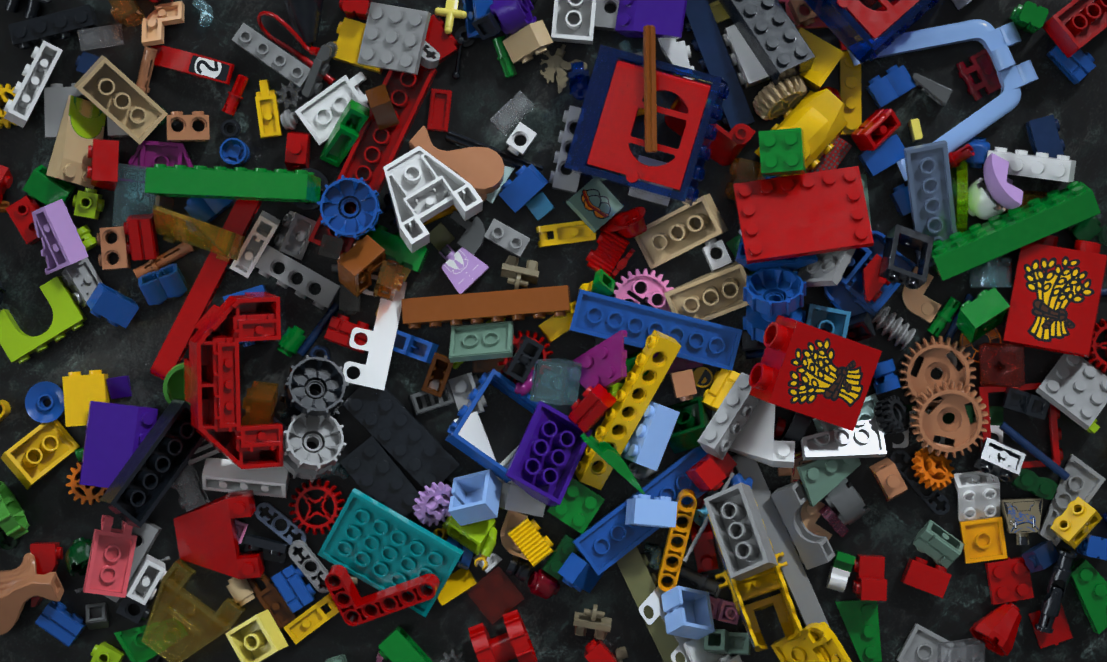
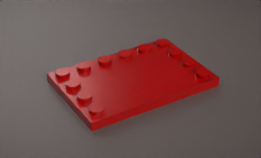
[733,166,874,264]

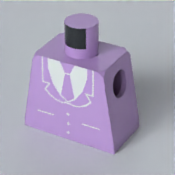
[439,244,489,294]

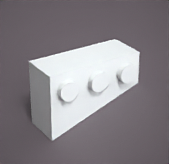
[722,24,770,89]

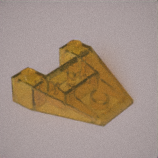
[152,205,245,262]
[142,559,246,662]

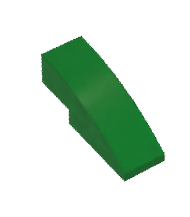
[320,100,369,167]

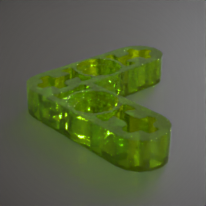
[956,161,968,233]

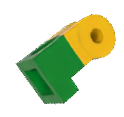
[578,269,615,296]

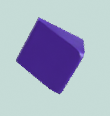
[106,376,132,399]

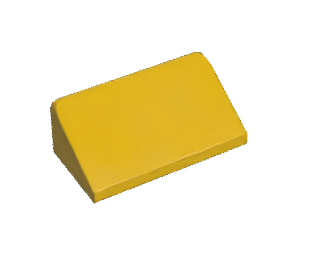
[437,568,477,606]

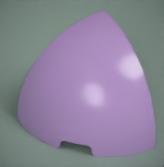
[983,153,1023,209]

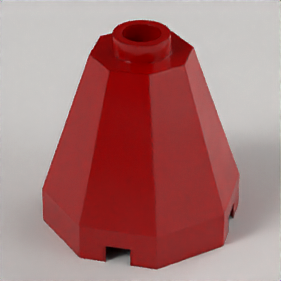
[969,603,1022,656]

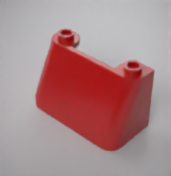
[665,96,756,166]

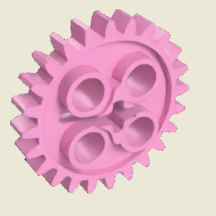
[613,268,674,312]

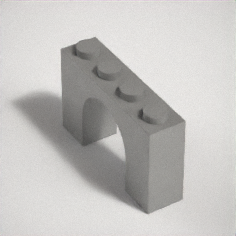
[44,83,130,140]

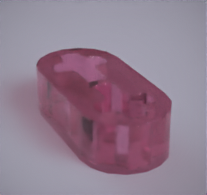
[818,505,849,538]

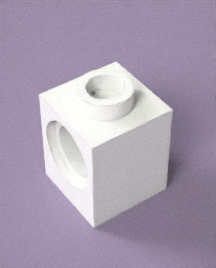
[506,122,537,156]
[702,238,732,271]

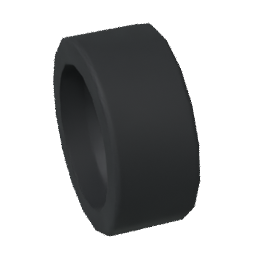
[781,411,812,448]

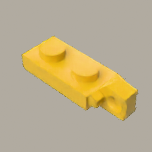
[255,80,282,139]

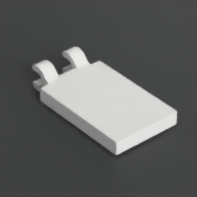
[295,72,370,145]

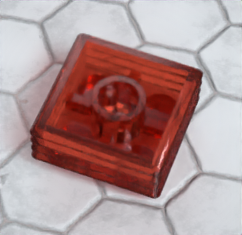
[979,343,1025,388]

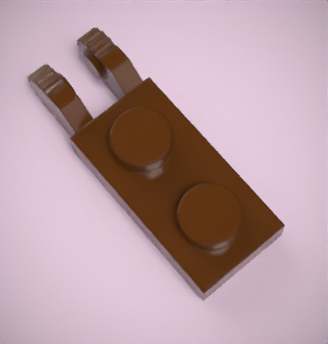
[248,572,297,629]

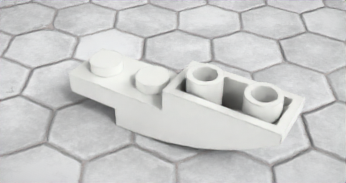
[658,38,696,80]

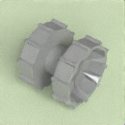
[283,412,346,483]

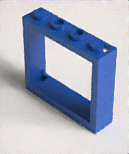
[445,368,539,483]

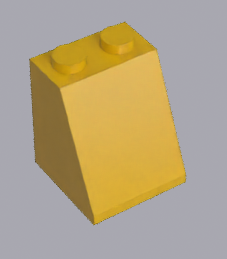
[799,27,844,92]

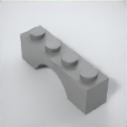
[771,480,835,570]

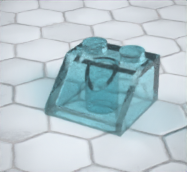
[530,358,582,405]

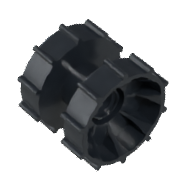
[280,355,349,419]

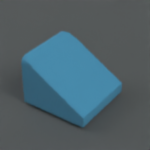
[525,191,554,221]

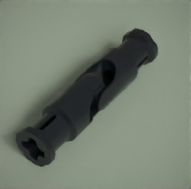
[1035,548,1077,633]

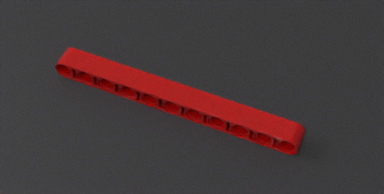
[150,200,263,380]

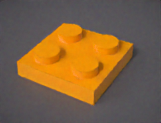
[959,516,1008,564]

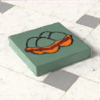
[566,176,624,233]

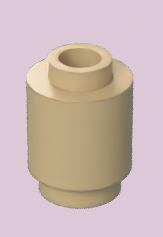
[226,577,255,606]

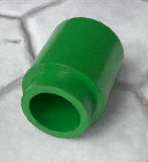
[277,325,306,357]

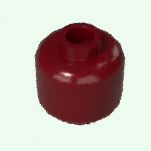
[528,569,560,599]

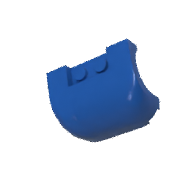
[823,230,916,319]

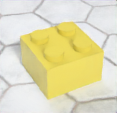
[225,609,289,662]

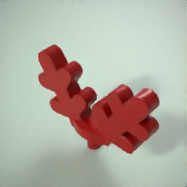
[610,248,635,279]

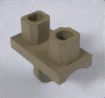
[500,255,539,290]
[573,604,612,640]

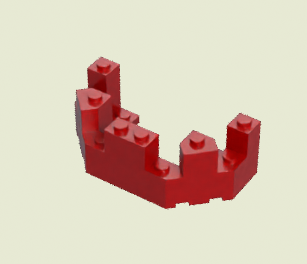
[184,292,284,469]

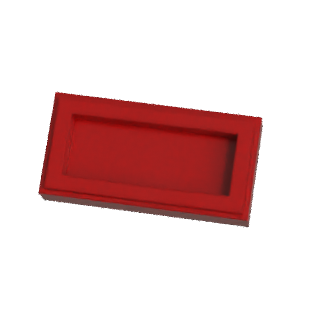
[427,88,452,133]

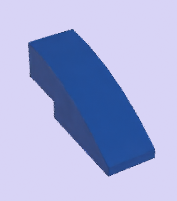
[372,328,439,364]

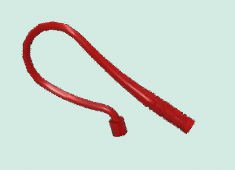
[257,11,336,85]

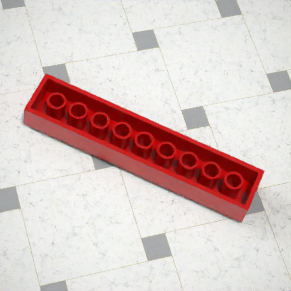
[308,64,437,255]

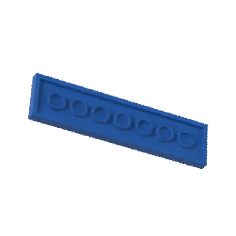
[569,289,743,371]
[572,446,708,576]

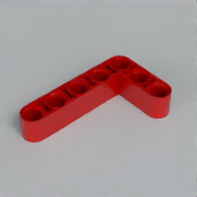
[325,565,440,626]

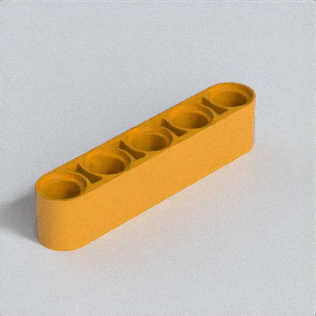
[658,489,697,592]

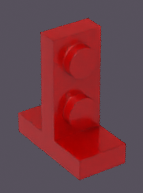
[686,515,719,573]

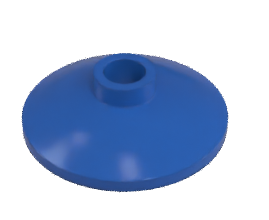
[25,381,65,423]

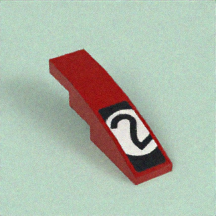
[152,45,235,85]

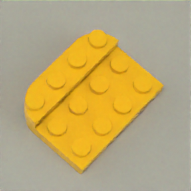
[770,622,852,662]

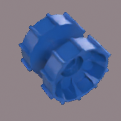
[317,175,384,240]
[743,266,807,343]

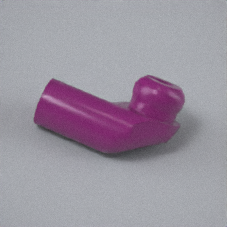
[514,370,538,396]

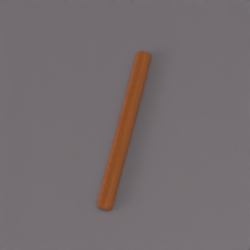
[643,25,657,153]

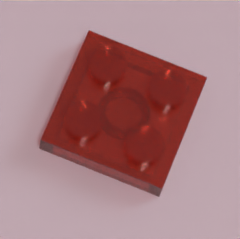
[466,565,525,624]

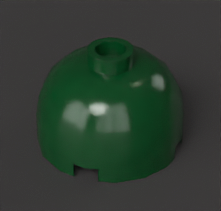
[65,537,92,576]

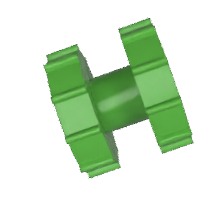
[0,481,30,540]

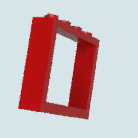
[976,382,1063,468]

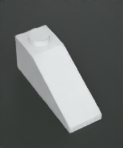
[230,210,281,278]
[454,411,496,461]

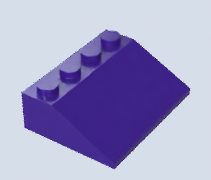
[615,0,687,38]
[79,401,158,488]
[505,401,593,507]

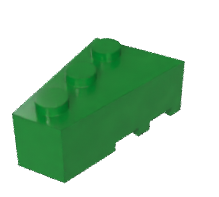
[367,224,429,273]
[1069,558,1107,634]

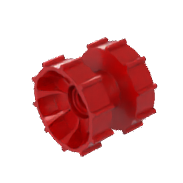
[468,609,538,662]

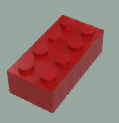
[1042,0,1107,58]

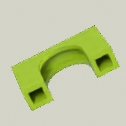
[0,276,87,364]

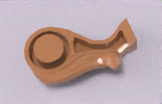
[409,126,504,202]
[0,553,64,635]

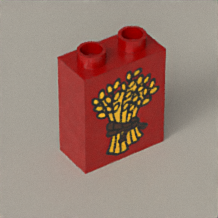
[1003,235,1107,358]
[749,315,882,431]

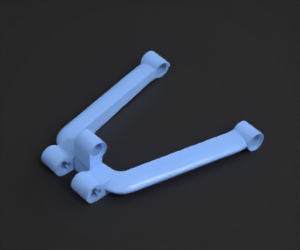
[846,19,1039,181]

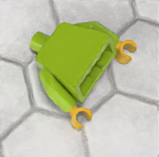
[433,516,497,571]

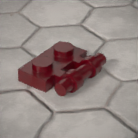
[956,49,1001,101]

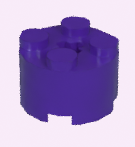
[490,0,537,35]

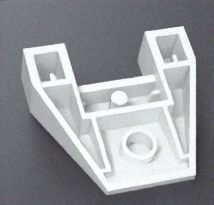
[383,146,483,253]
[712,400,795,468]

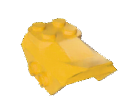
[754,88,848,177]

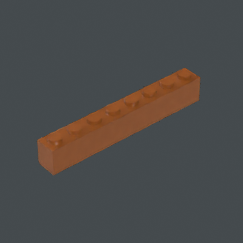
[401,285,571,329]

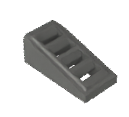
[911,73,952,107]
[408,383,456,416]

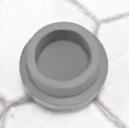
[280,109,298,130]

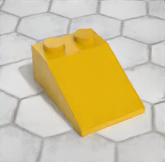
[1,420,80,490]

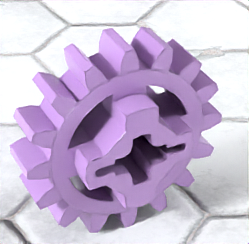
[413,482,453,526]

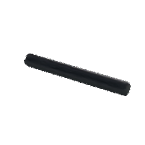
[445,131,544,174]

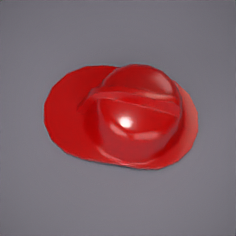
[600,207,647,238]

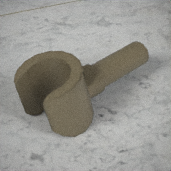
[615,646,629,662]

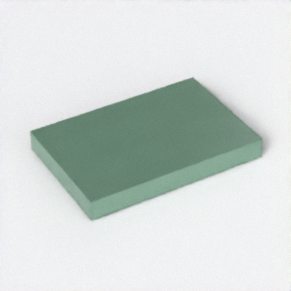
[449,321,514,363]

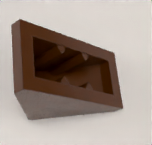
[365,84,400,131]
[422,352,454,398]

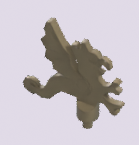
[540,44,587,94]

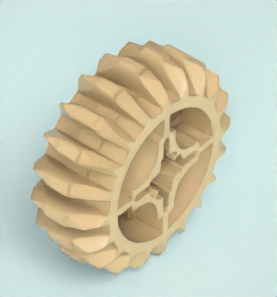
[753,75,807,120]

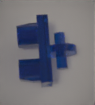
[568,62,590,100]

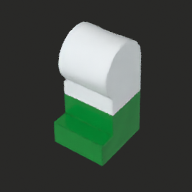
[826,550,856,593]

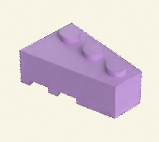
[32,199,89,275]

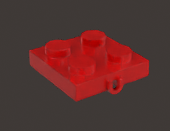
[985,557,1034,605]

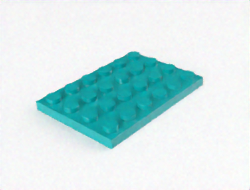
[317,488,464,617]

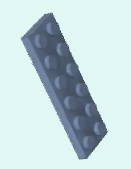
[904,140,957,267]

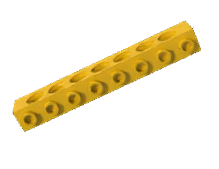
[574,330,682,490]

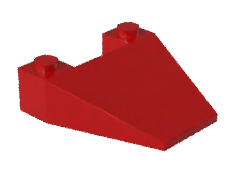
[173,490,265,579]

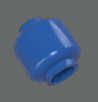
[963,137,991,168]

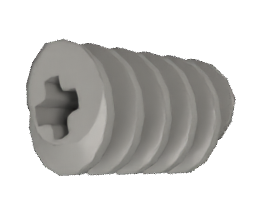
[871,307,916,351]

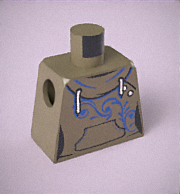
[1000,497,1043,545]

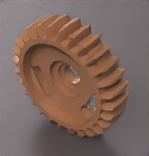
[898,335,976,411]
[910,380,989,458]

